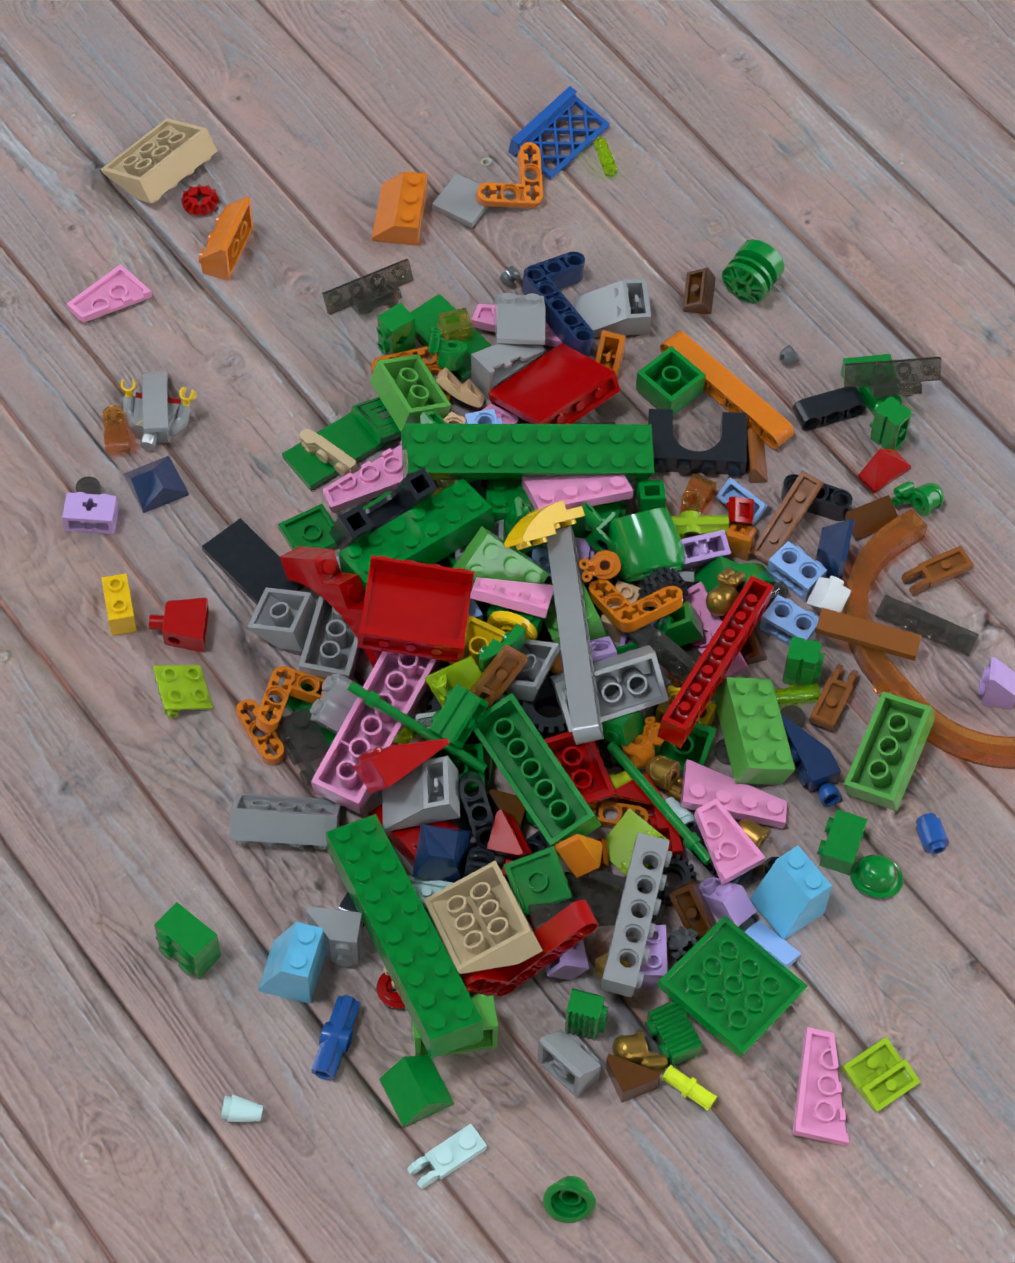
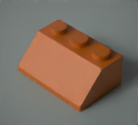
[372,171,428,246]
[199,197,254,280]

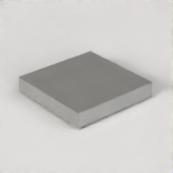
[432,173,490,228]

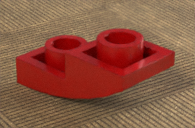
[649,805,683,861]

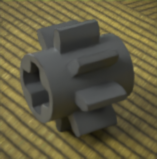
[666,926,699,959]

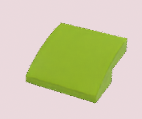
[840,1036,921,1112]

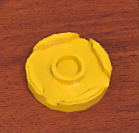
[487,611,537,640]

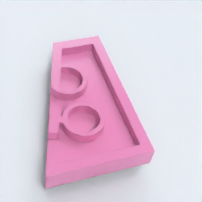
[66,264,153,323]
[470,577,553,618]
[694,798,766,885]

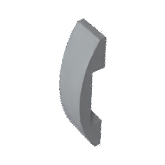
[142,371,169,433]

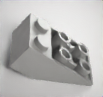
[574,279,651,337]
[382,756,460,832]

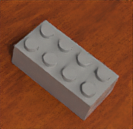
[298,595,362,681]

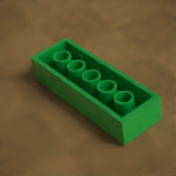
[338,479,495,593]
[473,693,601,855]

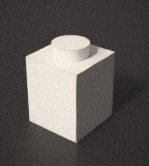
[806,576,851,613]

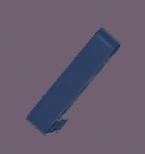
[522,251,594,357]

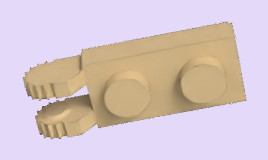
[299,428,359,476]

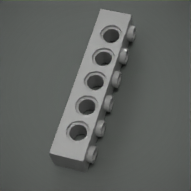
[600,832,672,998]

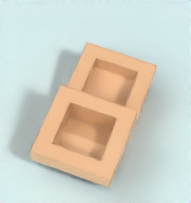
[436,368,485,408]

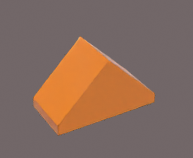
[595,330,626,377]
[726,523,758,561]
[555,834,603,878]

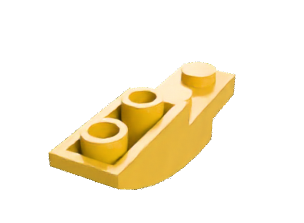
[504,500,585,550]

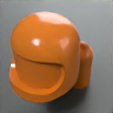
[579,550,621,582]
[621,717,664,770]

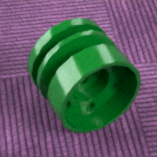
[722,239,785,304]

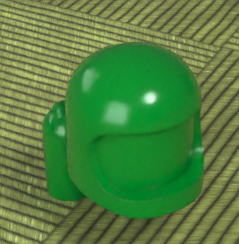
[428,326,467,372]
[892,481,944,516]

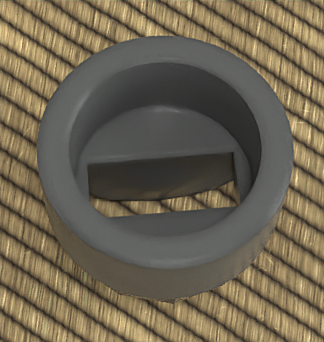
[500,266,520,287]
[779,345,800,366]

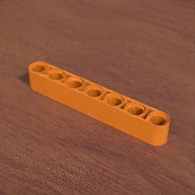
[660,330,795,450]

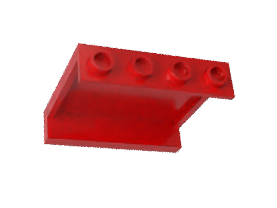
[488,343,621,424]
[357,555,475,663]

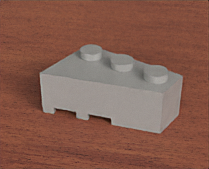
[471,343,546,401]

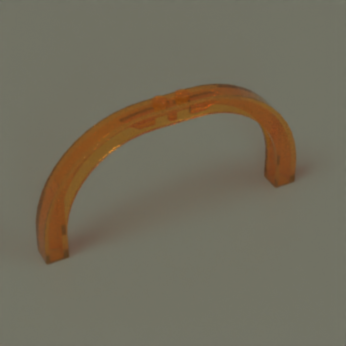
[843,508,1015,769]

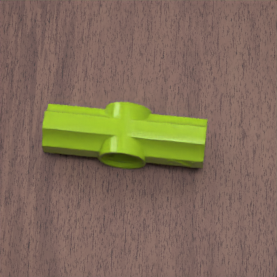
[671,510,729,539]

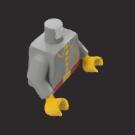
[121,379,197,451]

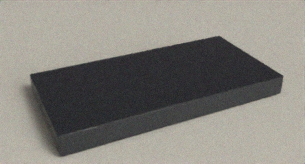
[202,518,305,605]

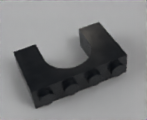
[648,409,747,476]
[329,467,437,551]

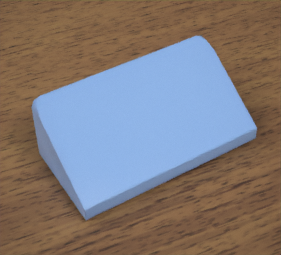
[715,477,771,526]
[745,920,801,969]

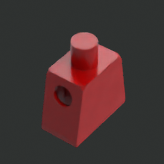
[149,598,209,652]

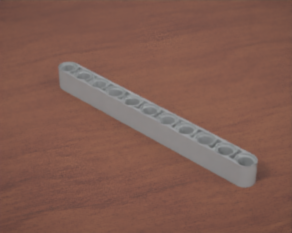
[547,526,604,745]

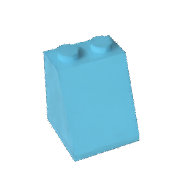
[750,846,832,940]
[258,922,326,1004]

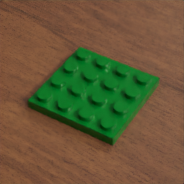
[656,915,808,1058]

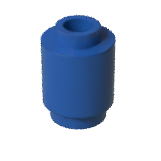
[916,813,949,855]

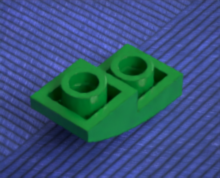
[731,563,777,589]
[477,624,525,673]

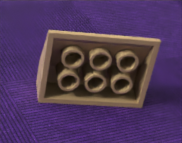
[101,118,217,203]
[424,860,543,974]

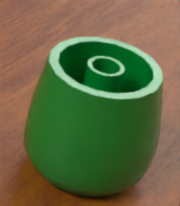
[608,507,685,584]

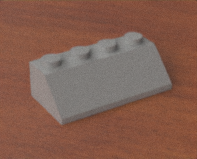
[550,645,669,732]
[229,793,342,849]

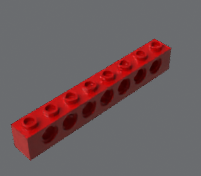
[657,575,774,748]

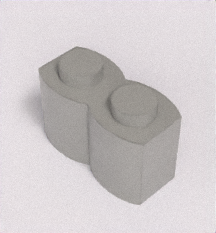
[310,674,363,734]

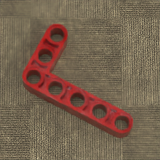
[454,900,598,996]

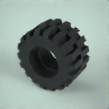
[518,676,569,739]

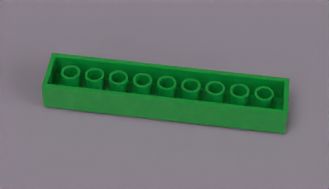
[401,423,654,480]
[326,814,484,1059]

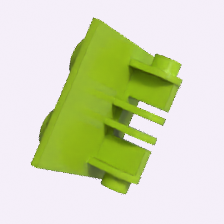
[425,655,486,707]
[153,665,213,718]
[604,808,668,876]

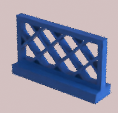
[508,86,610,181]

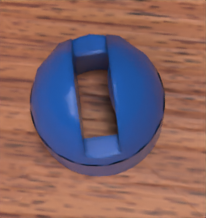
[818,783,842,806]

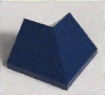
[124,456,189,513]
[815,519,855,580]
[412,824,472,883]

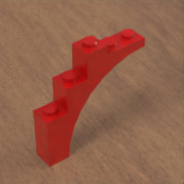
[280,546,383,668]

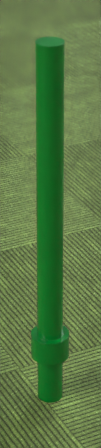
[347,681,488,774]
[607,742,712,865]

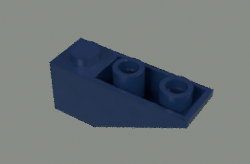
[781,715,841,793]

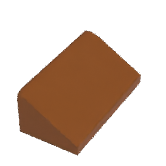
[747,428,768,483]

